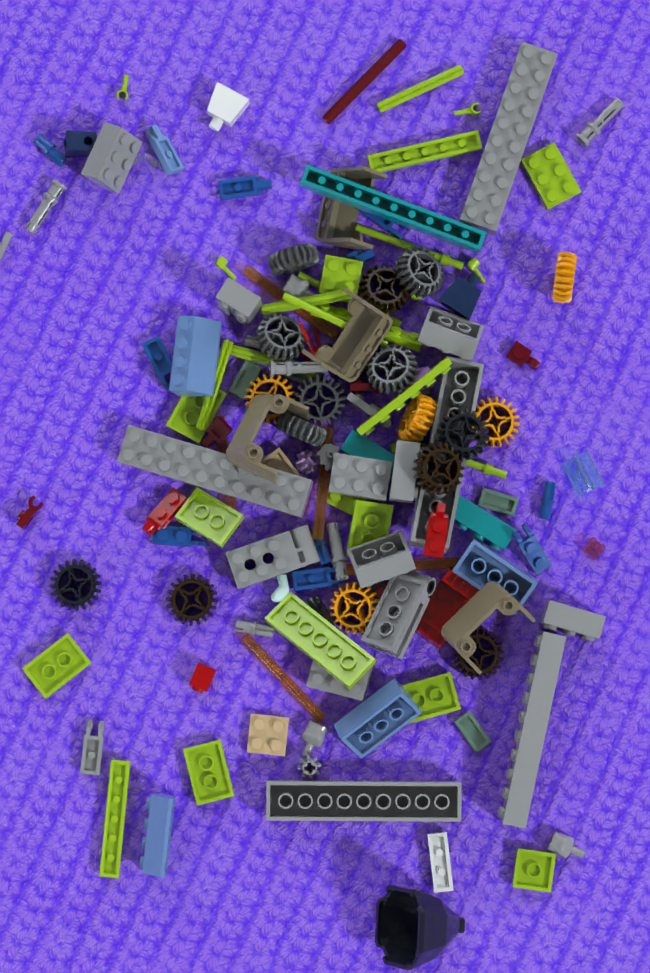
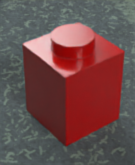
[189,663,217,694]

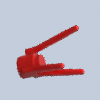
[291,322,322,362]

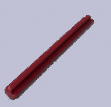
[322,39,406,124]

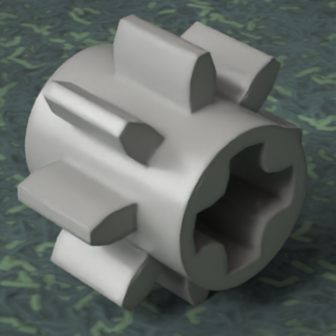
[297,753,322,779]

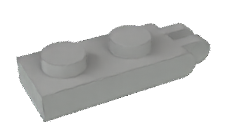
[346,392,391,428]

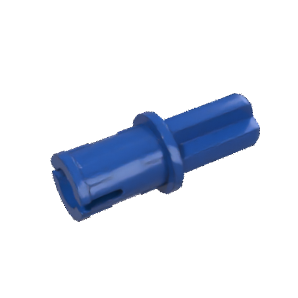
[33,134,67,167]
[538,481,556,520]
[309,526,331,565]

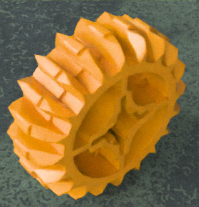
[552,251,577,304]
[244,374,296,425]
[398,394,437,443]
[472,396,520,448]
[329,582,380,634]

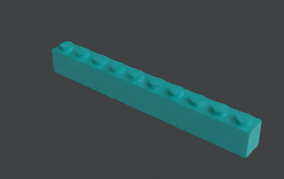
[298,165,486,253]
[340,429,517,551]

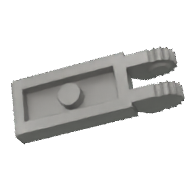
[80,719,104,776]

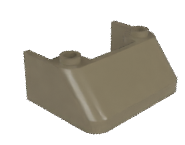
[315,166,388,250]
[302,287,393,382]
[226,394,309,484]
[441,581,536,675]

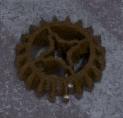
[358,263,410,314]
[412,442,465,495]
[166,574,218,626]
[452,628,504,680]

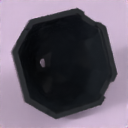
[375,885,465,970]

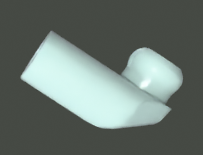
[271,575,289,602]

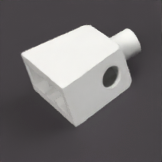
[207,82,250,132]

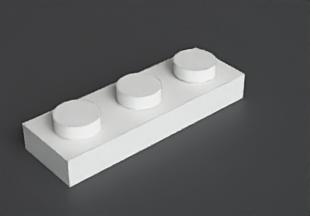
[427,832,454,893]

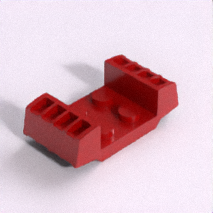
[415,568,479,649]

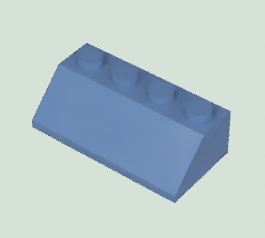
[169,316,222,396]
[452,537,538,615]
[334,678,422,759]
[139,794,176,878]

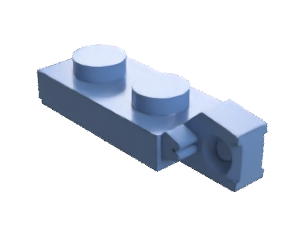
[145,124,184,176]

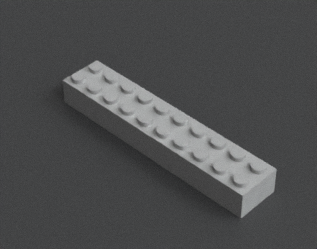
[459,42,558,235]
[408,356,484,553]
[117,425,313,518]
[497,631,566,829]
[266,780,462,822]

